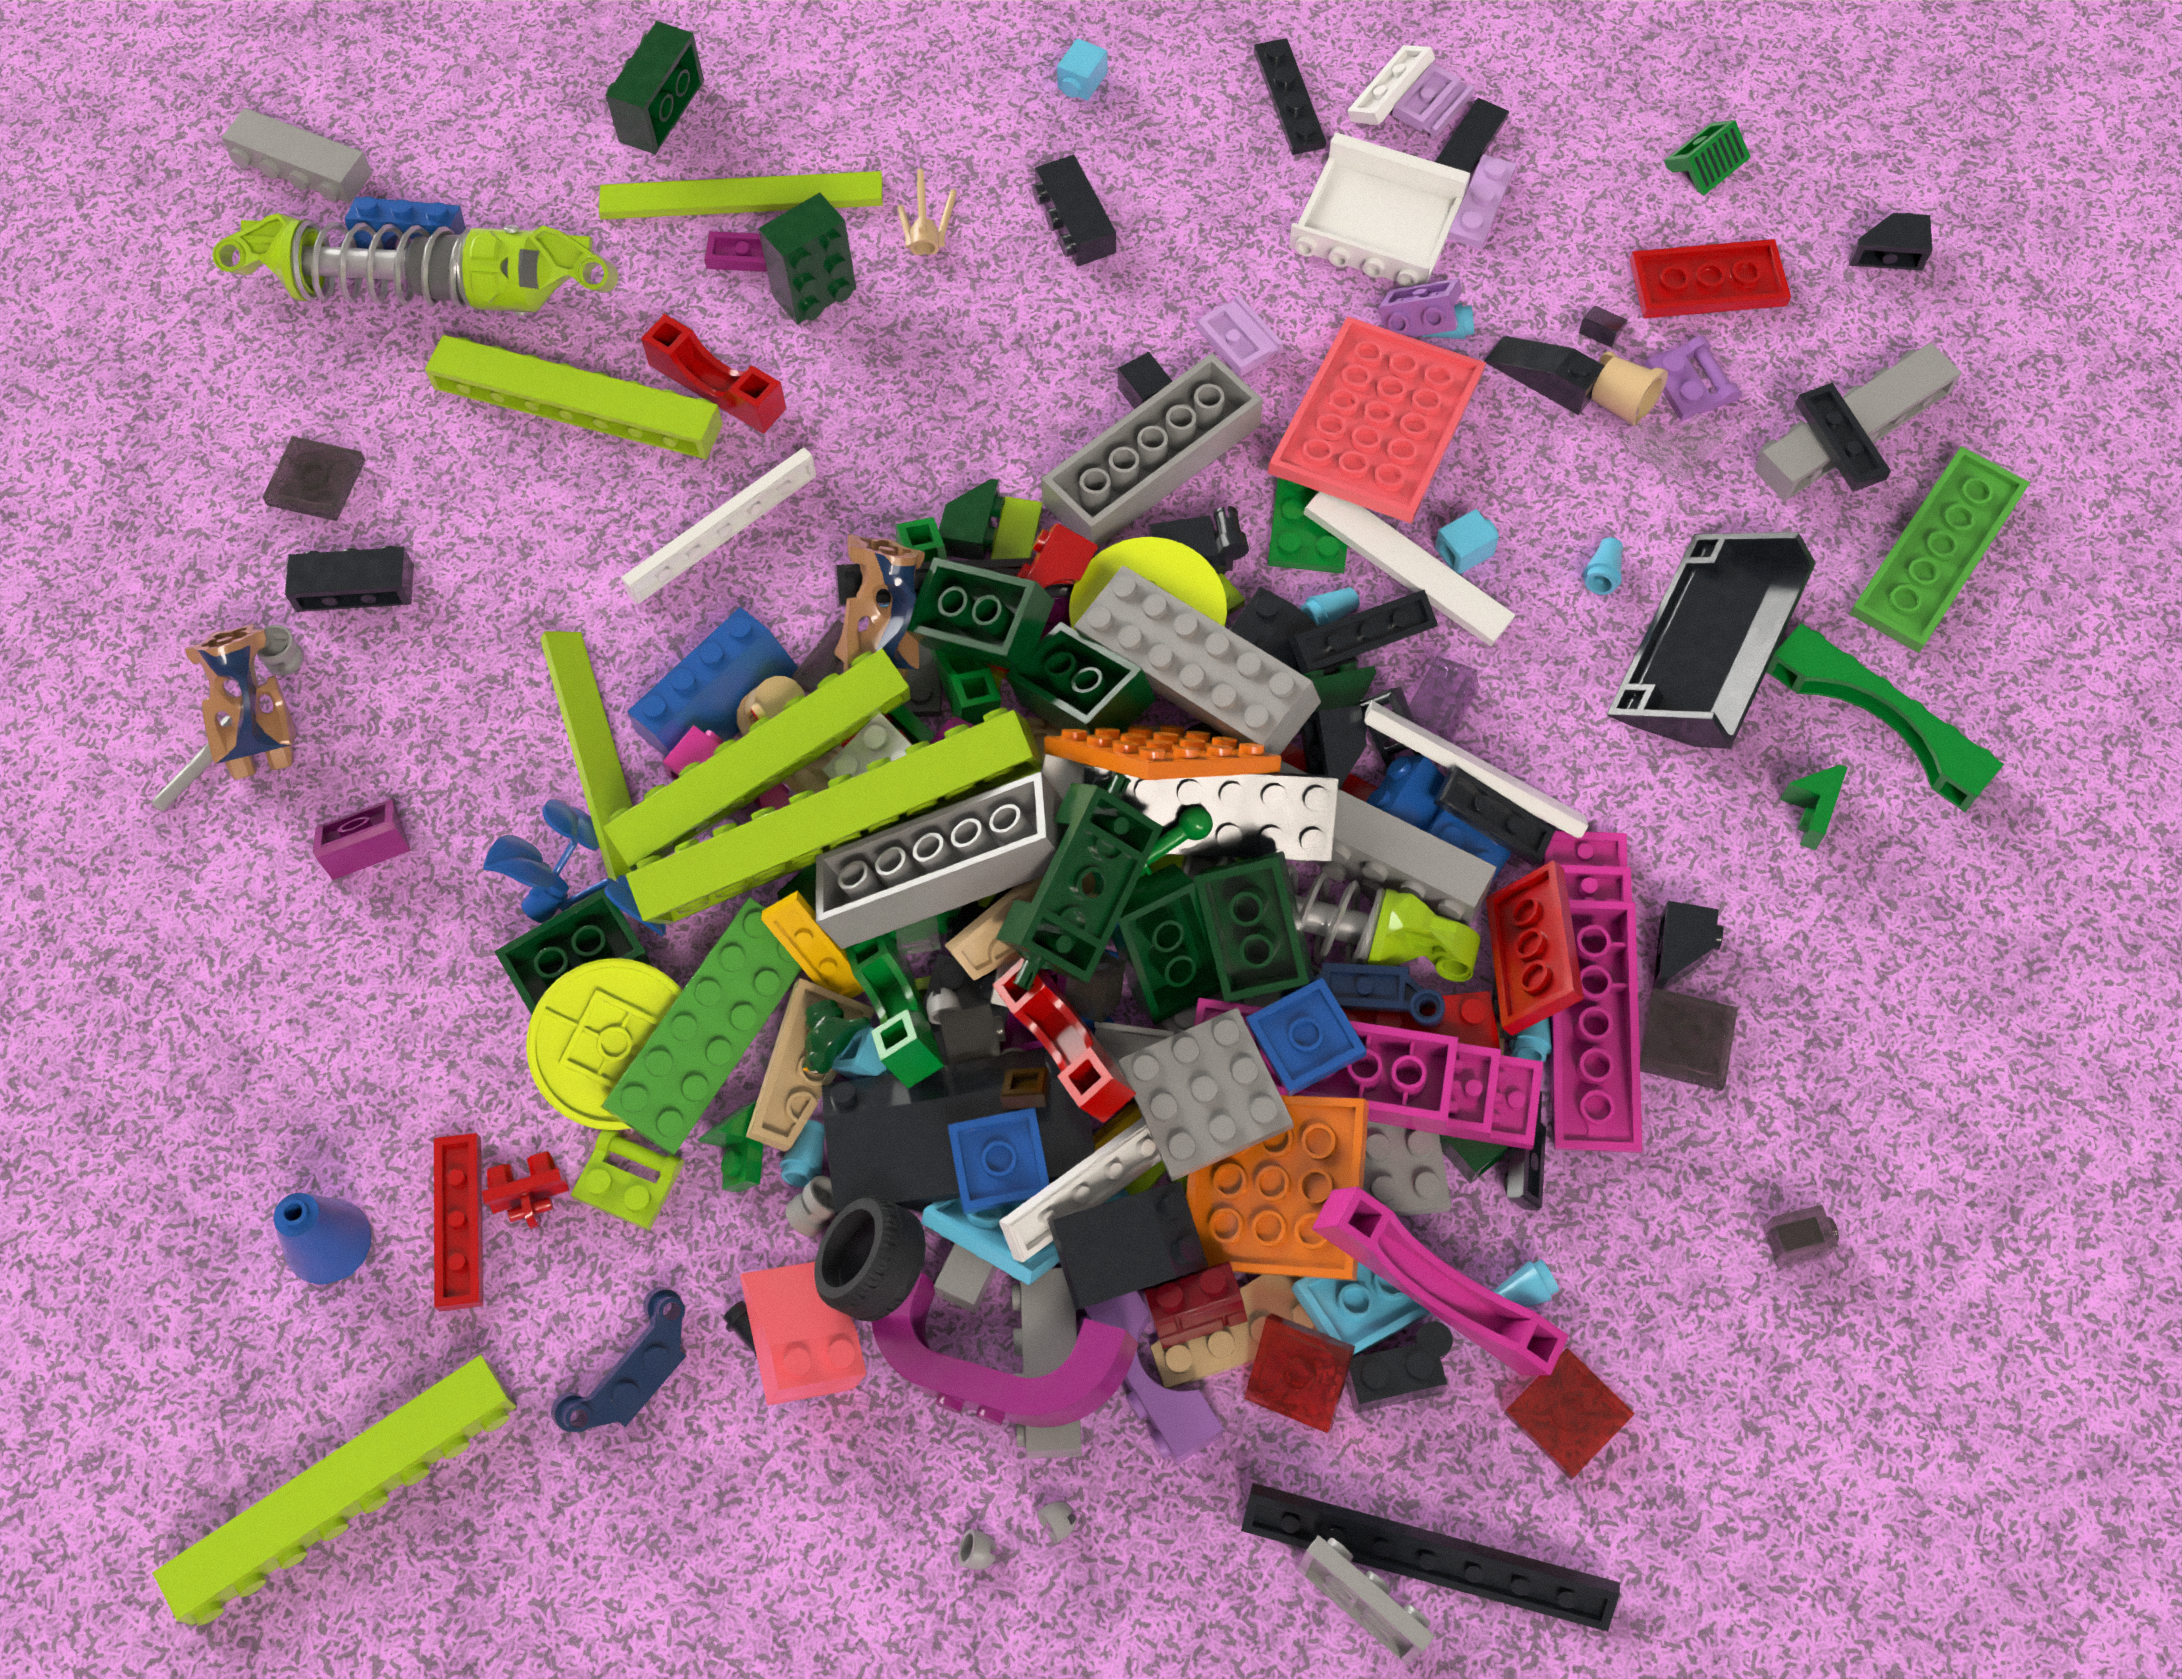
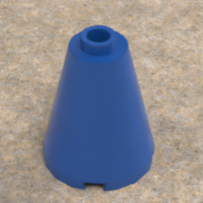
[273,1193,371,1285]

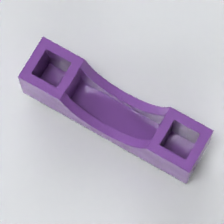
[1078,1291,1224,1466]

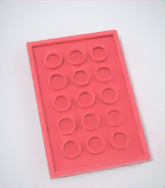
[1267,316,1486,524]

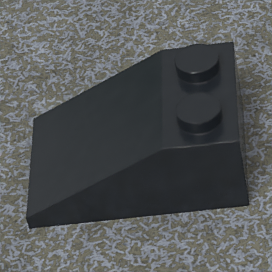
[1229,586,1359,676]
[1048,1181,1209,1310]

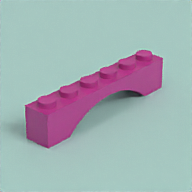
[1312,1186,1569,1375]

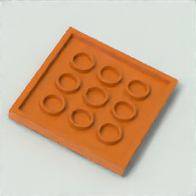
[1044,725,1281,780]
[1186,1095,1369,1281]

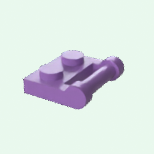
[1645,335,1742,421]

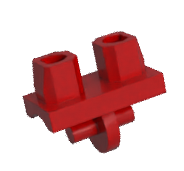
[481,1151,570,1229]

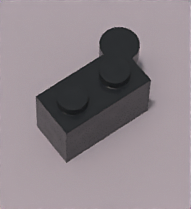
[1149,506,1249,575]
[1343,1321,1453,1414]

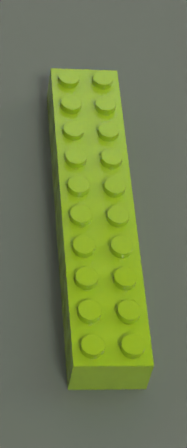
[625,707,1043,925]

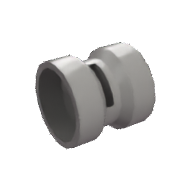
[257,625,304,676]
[785,1176,836,1237]

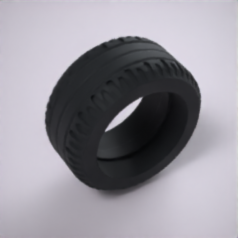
[814,1195,926,1322]

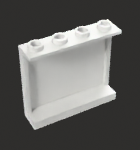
[1289,132,1470,287]

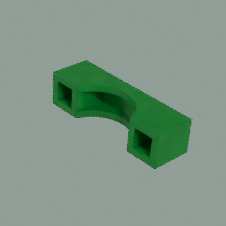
[845,933,944,1088]

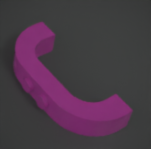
[871,1272,1139,1428]

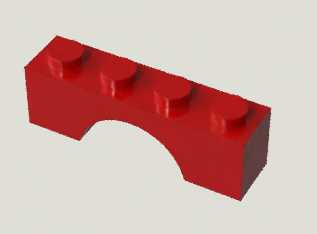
[641,314,787,434]
[985,523,1098,682]
[992,958,1137,1123]

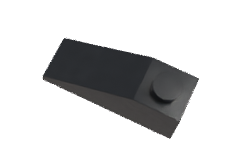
[1484,336,1605,415]

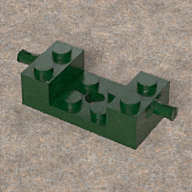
[996,772,1164,991]

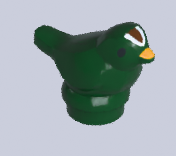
[802,1000,871,1075]

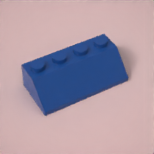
[627,607,802,757]

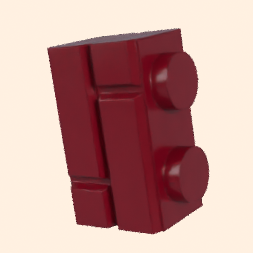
[1144,1261,1248,1349]

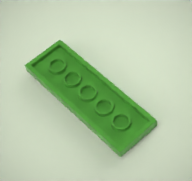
[1849,446,2030,653]
[600,897,802,1155]

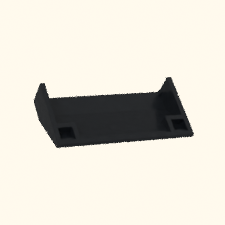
[1607,532,1816,749]
[822,1048,1095,1216]

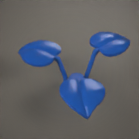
[483,799,666,938]

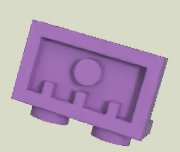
[1379,278,1462,337]

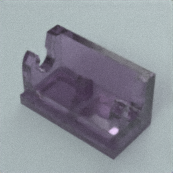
[1409,656,1479,742]

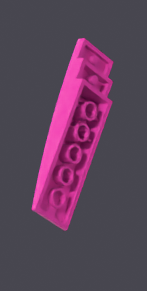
[1542,831,1642,1153]
[1193,998,1543,1150]

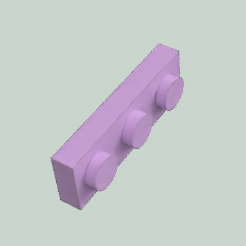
[1448,154,1516,249]

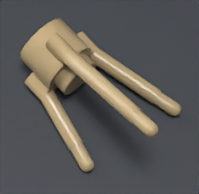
[897,168,957,255]

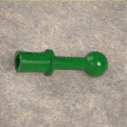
[1139,806,1213,878]

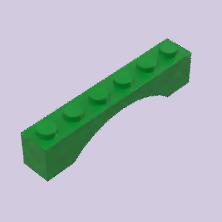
[896,517,1001,726]
[1766,623,2004,812]

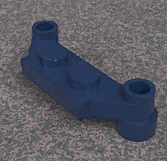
[1280,963,1446,1028]
[551,1287,686,1433]

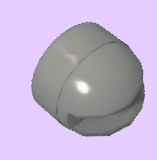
[926,988,963,1024]
[1037,1501,1077,1544]
[958,1529,997,1570]

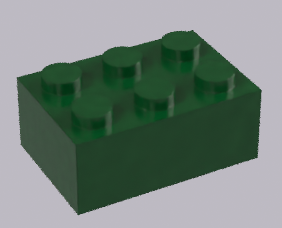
[606,21,704,155]
[758,192,857,325]
[906,557,1055,674]
[1006,622,1156,735]
[1194,851,1314,1002]
[1111,863,1222,1024]
[494,887,653,1015]

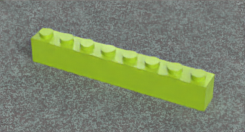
[425,335,723,460]
[603,648,911,871]
[152,1354,517,1626]

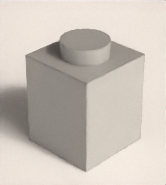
[934,1243,998,1314]

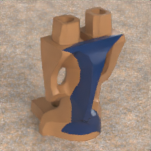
[834,534,925,681]
[185,624,297,780]

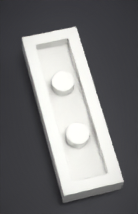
[1347,45,1435,125]

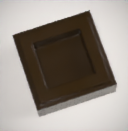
[1000,1067,1051,1109]

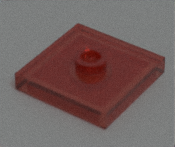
[1244,1313,1355,1433]
[1504,1348,1635,1480]

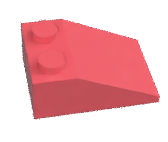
[740,1262,867,1406]

